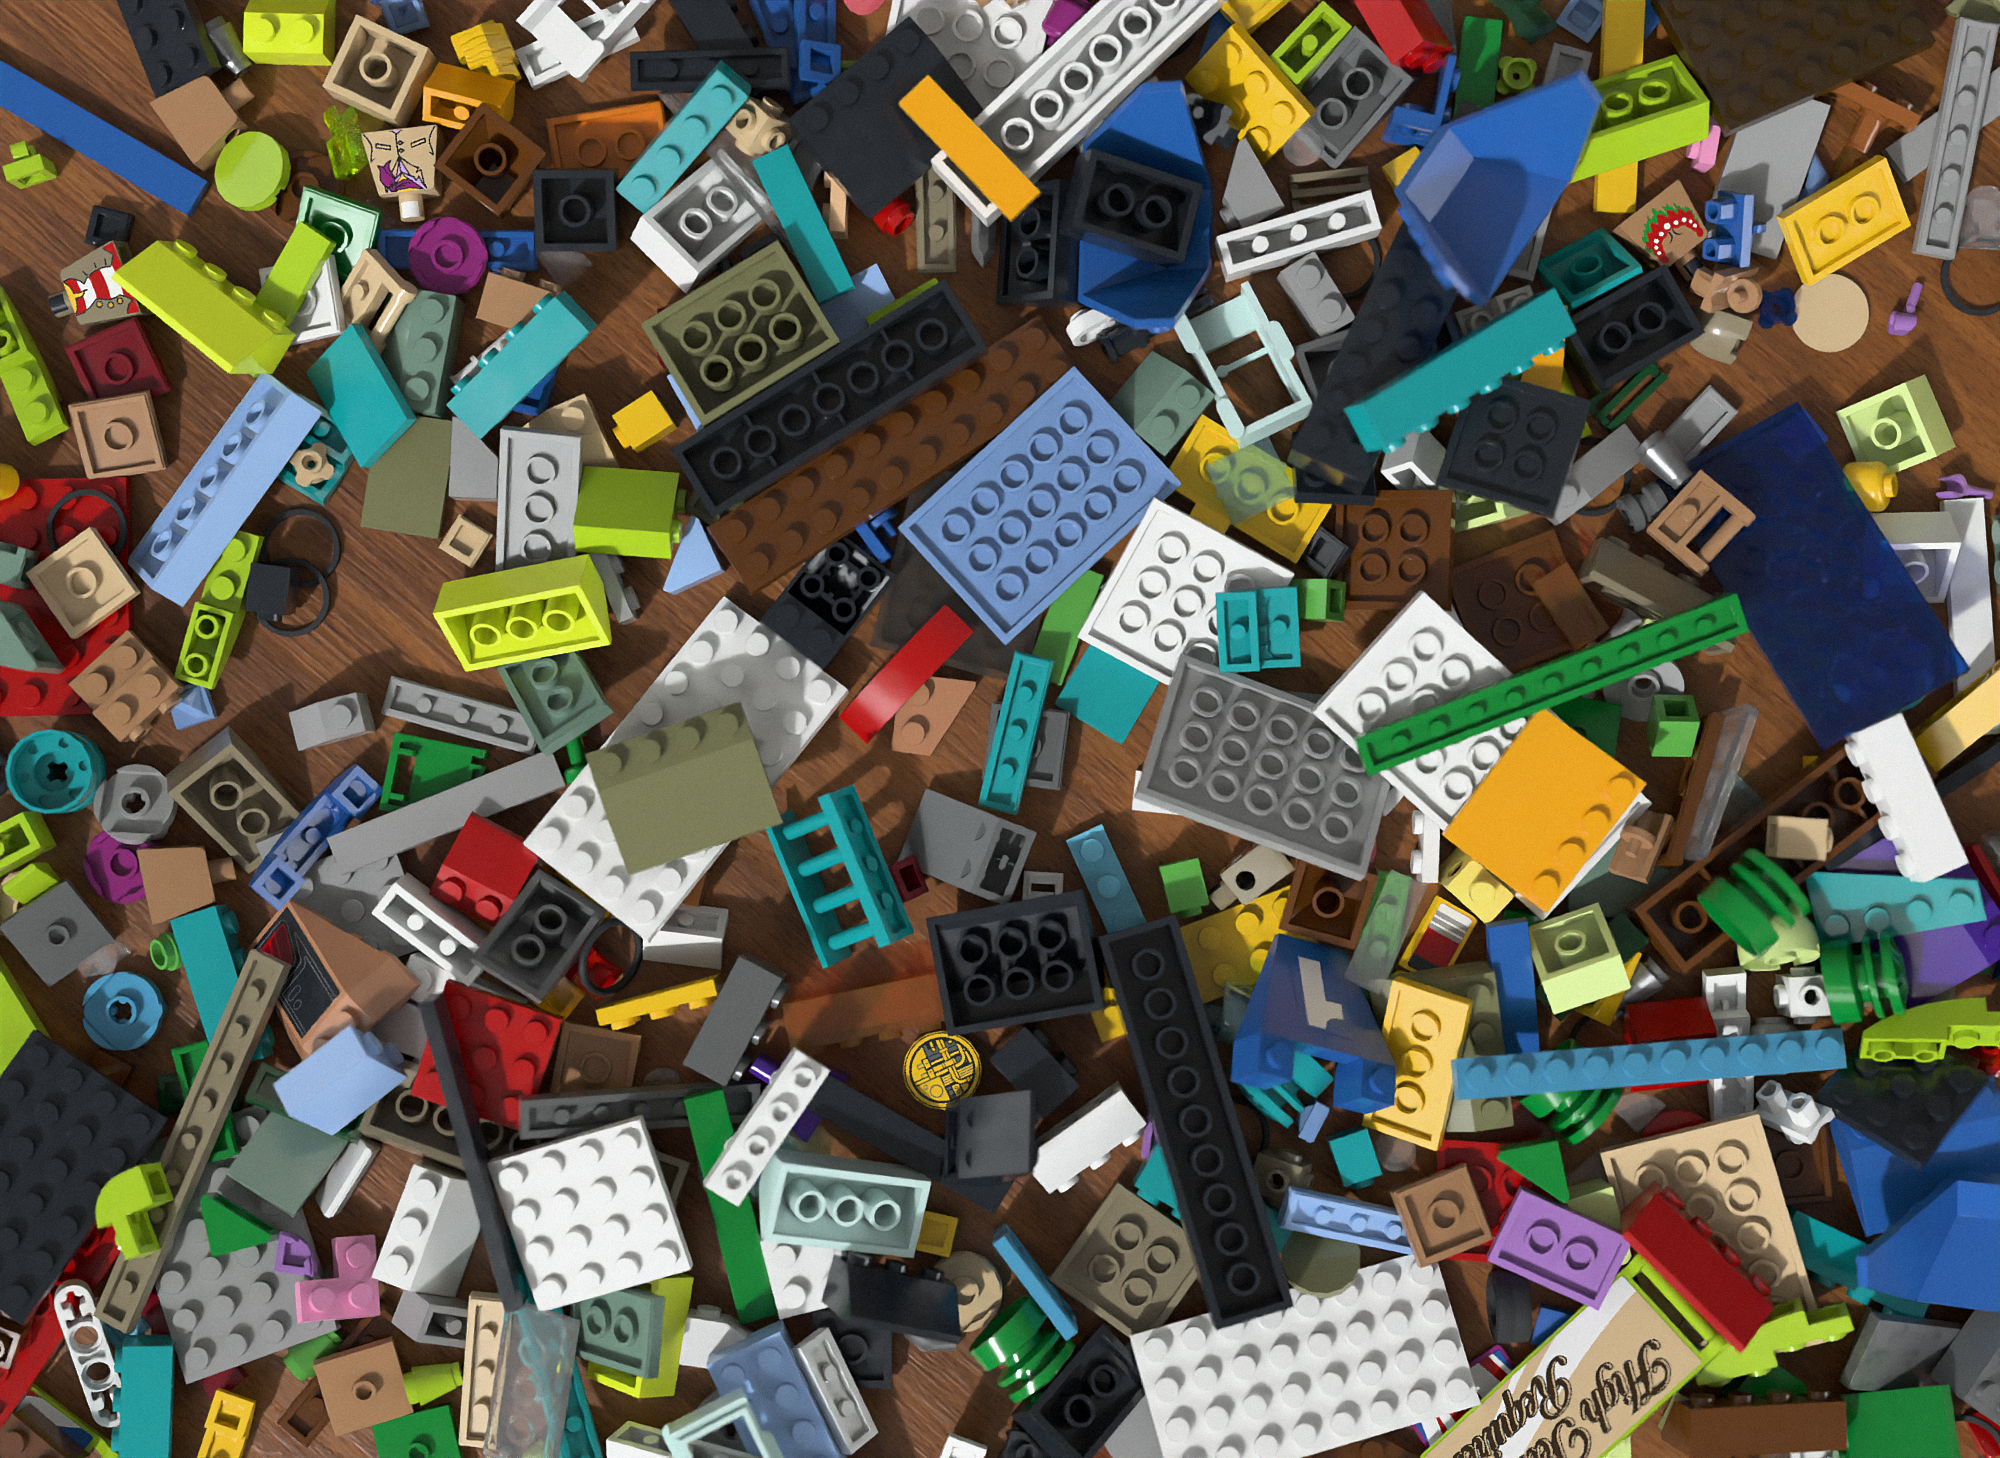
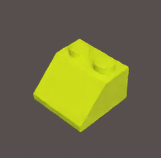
[243,0,336,66]

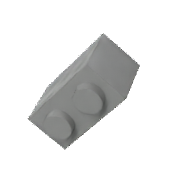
[1276,251,1355,340]

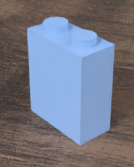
[273,1025,408,1136]

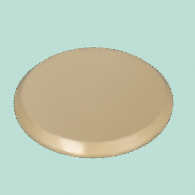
[1790,274,1869,352]

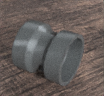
[1616,481,1669,534]

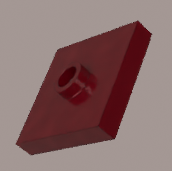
[64,316,174,400]

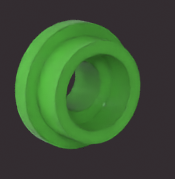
[150,931,183,971]

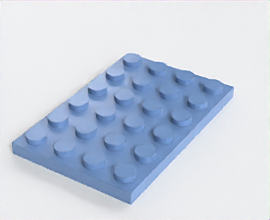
[898,366,1182,646]

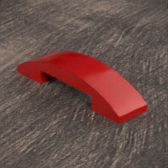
[839,604,975,744]

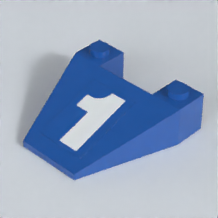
[1231,933,1396,1114]

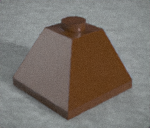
[433,102,547,219]
[1278,859,1379,950]

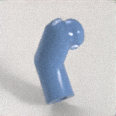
[1797,151,1829,202]

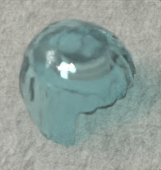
[1203,979,1254,1046]

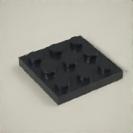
[1436,376,1592,519]
[1815,1016,1989,1172]

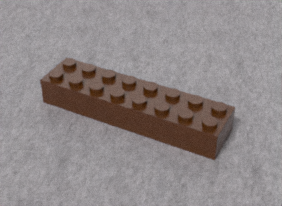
[1624,712,1938,974]

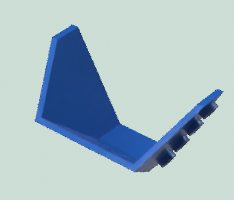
[1394,70,1603,308]
[1078,81,1214,333]
[1856,1169,2000,1313]

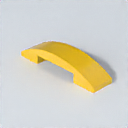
[197,1388,256,1458]

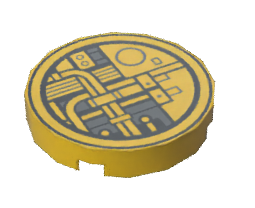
[903,1029,982,1110]

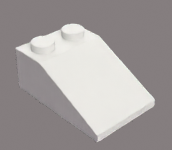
[630,151,774,294]

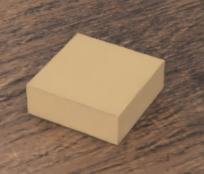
[438,514,495,569]

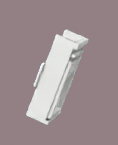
[516,0,656,83]

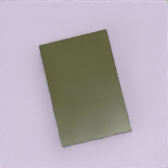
[360,415,452,540]

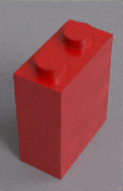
[1354,0,1454,74]

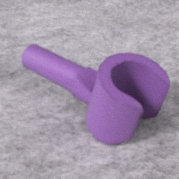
[1887,283,1923,336]
[1936,474,1993,499]

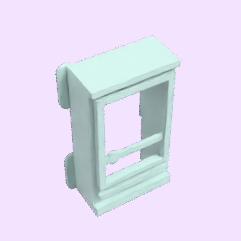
[1174,281,1312,450]
[662,1387,784,1458]

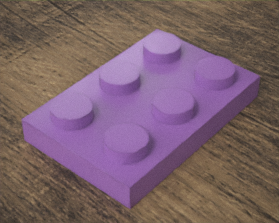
[1486,1185,1631,1311]

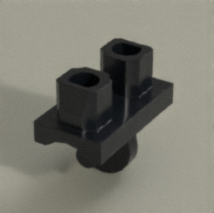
[1185,92,1241,149]

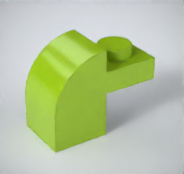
[96,1162,174,1260]

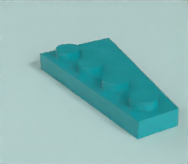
[1806,870,1987,944]

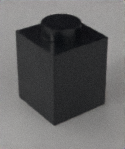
[245,562,301,622]

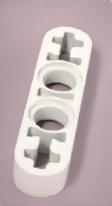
[54,1279,121,1428]

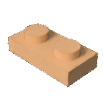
[822,171,849,239]

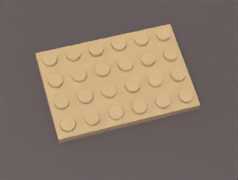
[1600,1110,1827,1353]

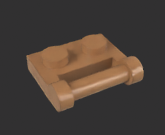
[1646,470,1756,578]

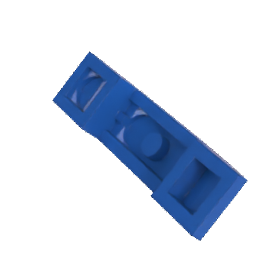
[793,0,841,84]
[249,764,383,912]

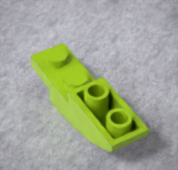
[0,286,70,446]
[174,529,264,689]
[1859,998,2000,1062]
[1695,1297,1854,1387]

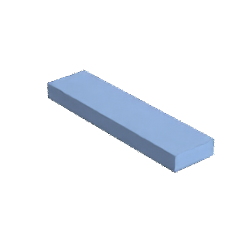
[1276,1185,1413,1255]

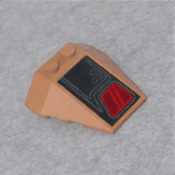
[246,897,422,1062]

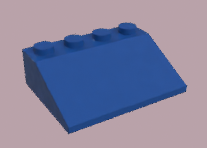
[1828,1075,2000,1237]

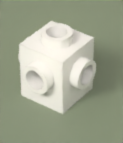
[1773,966,1831,1024]

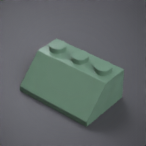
[380,289,466,419]

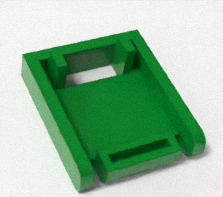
[379,732,490,812]

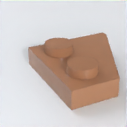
[891,676,976,756]

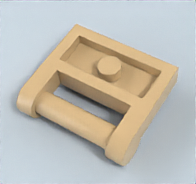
[340,248,418,356]

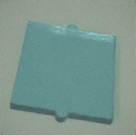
[1205,436,1294,526]

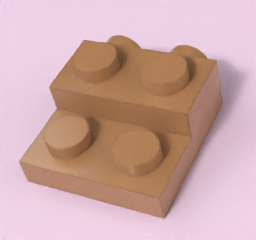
[69,630,186,742]

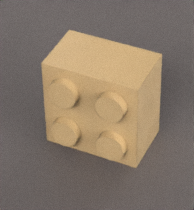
[322,14,438,129]

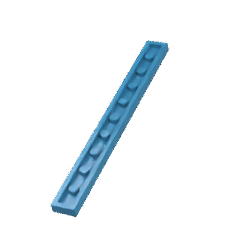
[1450,1028,1847,1101]

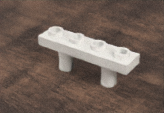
[703,1046,830,1206]

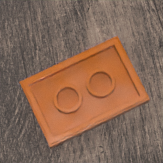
[546,100,667,179]

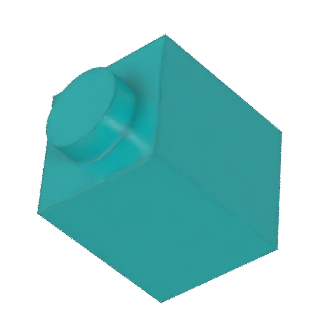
[1325,1124,1382,1189]

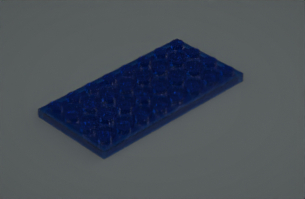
[1656,401,1970,751]

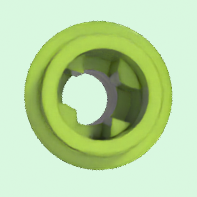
[403,1361,463,1406]

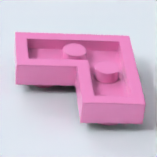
[295,1235,381,1324]

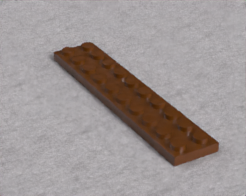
[707,315,1076,596]

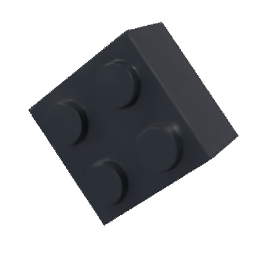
[533,168,621,252]
[989,1022,1080,1119]

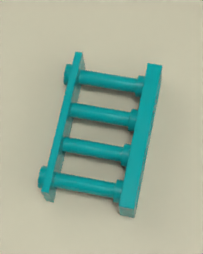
[766,784,914,969]

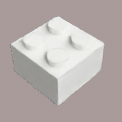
[760,1239,850,1319]

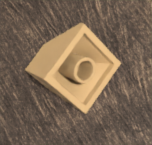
[523,393,621,482]

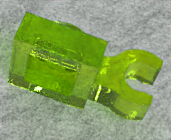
[323,105,369,180]

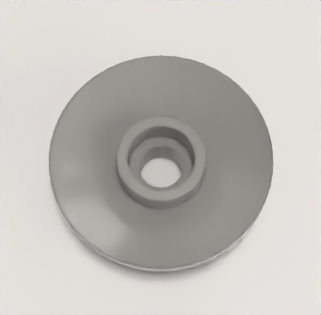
[1603,661,1684,722]

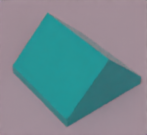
[1536,227,1643,314]

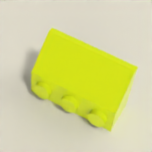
[586,1273,694,1398]

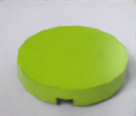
[214,132,291,211]

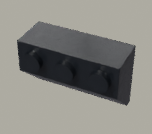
[996,179,1086,309]
[821,1251,961,1344]

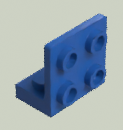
[1381,54,1461,150]

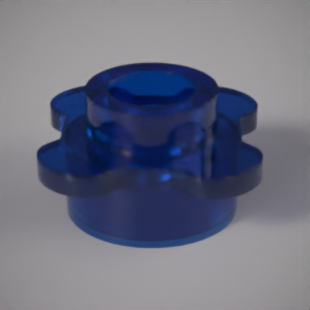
[1757,287,1797,329]

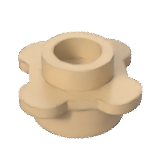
[289,442,335,487]

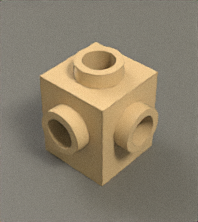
[725,96,793,157]

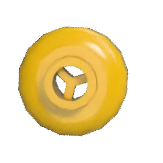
[1834,460,1898,513]

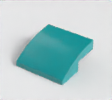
[276,393,355,506]
[1215,585,1302,673]

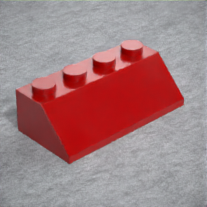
[1620,1181,1773,1353]

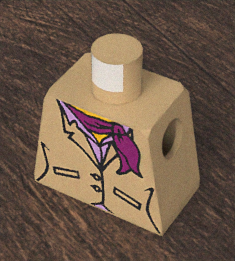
[361,125,445,222]

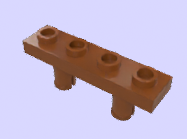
[1824,80,1922,157]

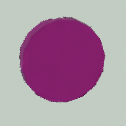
[408,217,489,296]
[83,830,162,904]

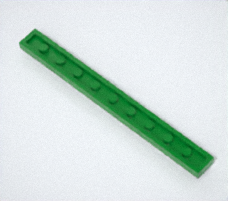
[1353,592,1749,776]

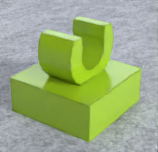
[2,140,58,189]

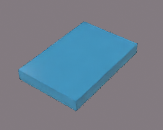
[993,1222,1078,1341]

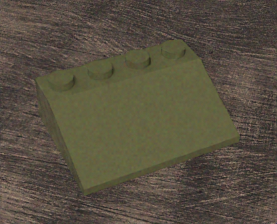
[641,240,841,428]
[585,702,783,876]
[1367,960,1514,1132]

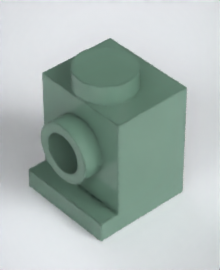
[0,541,40,590]

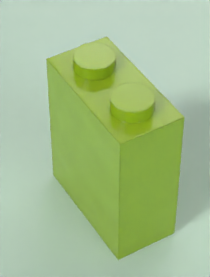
[573,466,688,559]

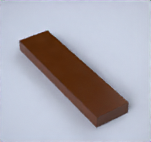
[1656,711,1725,870]
[277,1298,403,1448]

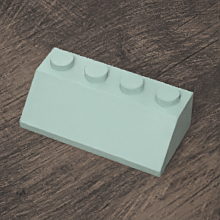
[759,1149,931,1258]

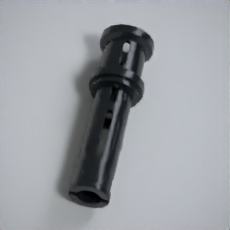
[1096,284,1214,365]

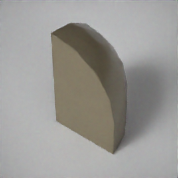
[1690,306,1753,365]

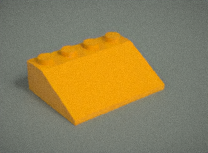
[1441,709,1646,913]

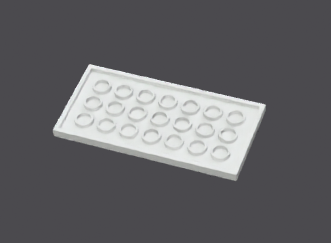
[1311,590,1652,921]
[523,596,849,943]
[1129,1254,1481,1458]

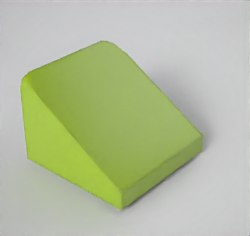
[2,862,61,905]

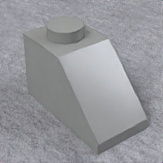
[1219,138,1285,231]
[449,417,499,502]
[289,692,376,751]
[391,1289,469,1348]

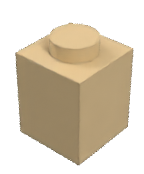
[1765,816,1833,861]

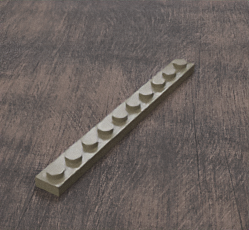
[93,949,292,1334]

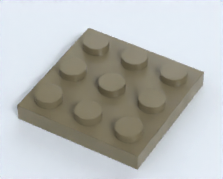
[1048,1180,1197,1337]

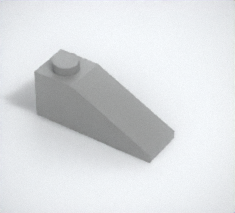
[1545,423,1641,527]

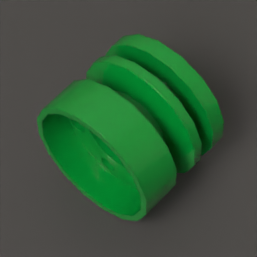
[1697,848,1811,958]
[1819,931,1909,1025]
[1516,1038,1625,1146]
[968,1293,1075,1403]

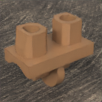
[1689,263,1762,313]
[1608,810,1674,884]

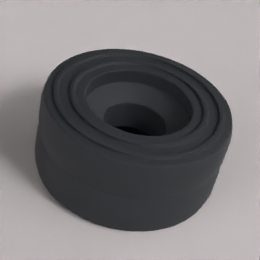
[1486,1270,1532,1343]

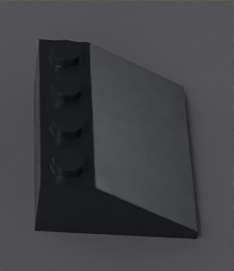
[788,16,984,221]
[926,889,1111,1037]

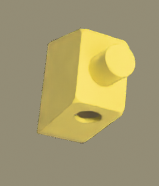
[1438,847,1515,924]

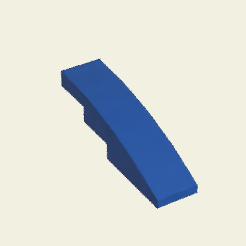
[1486,917,1539,1055]

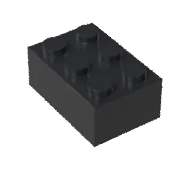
[1058,148,1203,268]
[1564,264,1705,399]

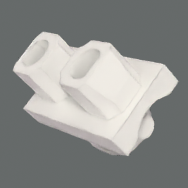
[1754,1080,1835,1144]

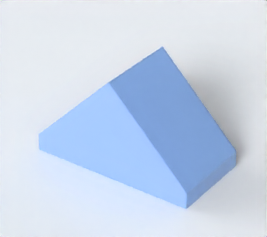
[663,516,725,595]

